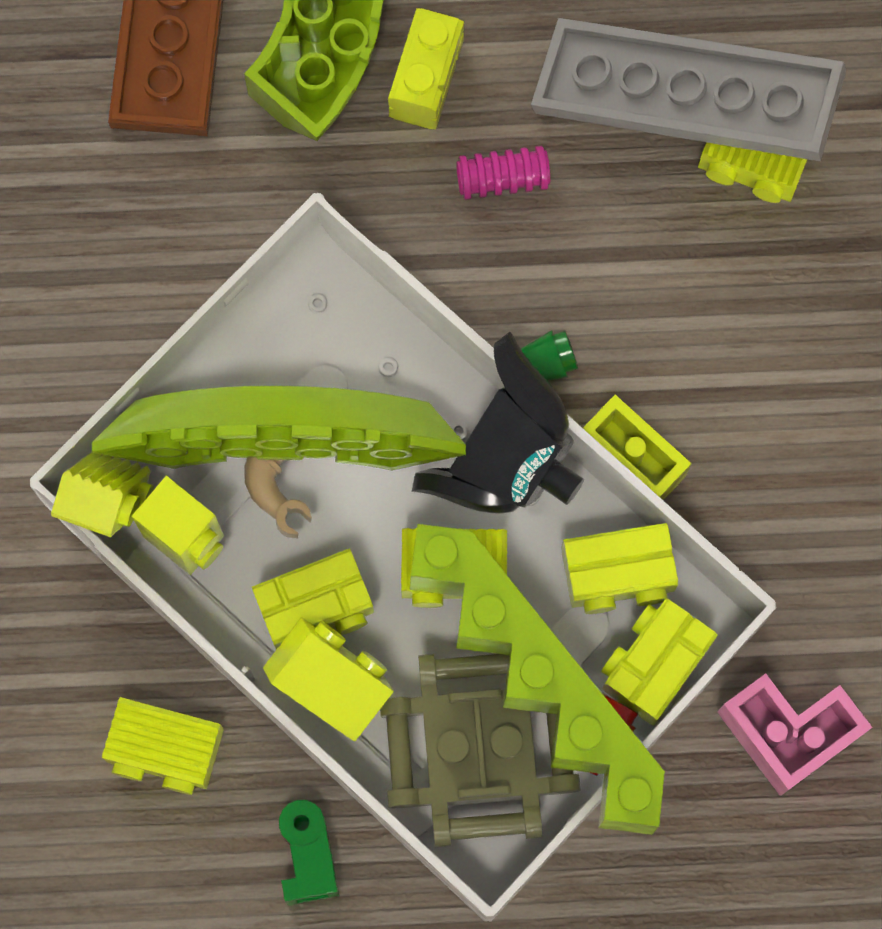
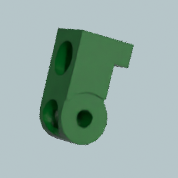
[279,800,339,906]

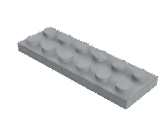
[531,18,846,161]

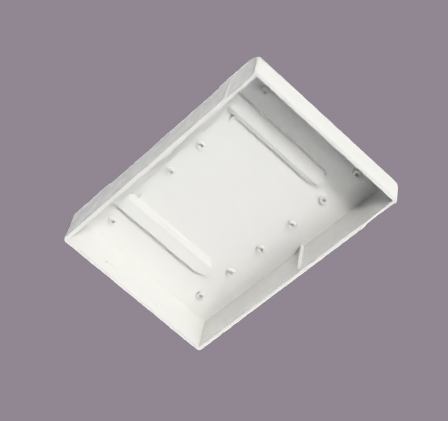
[30,193,776,921]

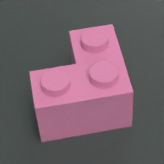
[717,673,873,796]

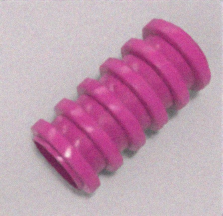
[456,145,550,200]

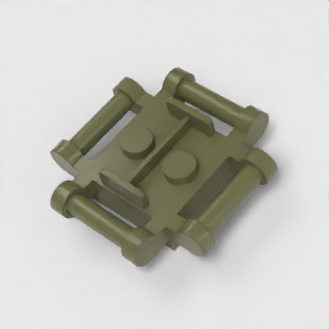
[380,654,581,847]

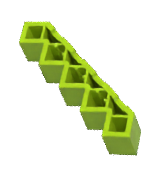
[410,524,665,835]

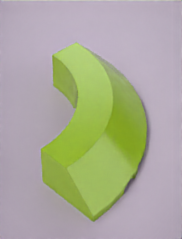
[244,0,384,141]
[92,386,466,471]

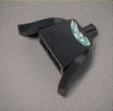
[411,332,584,514]

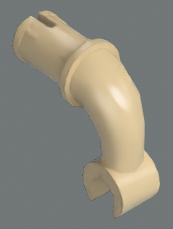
[244,457,312,538]

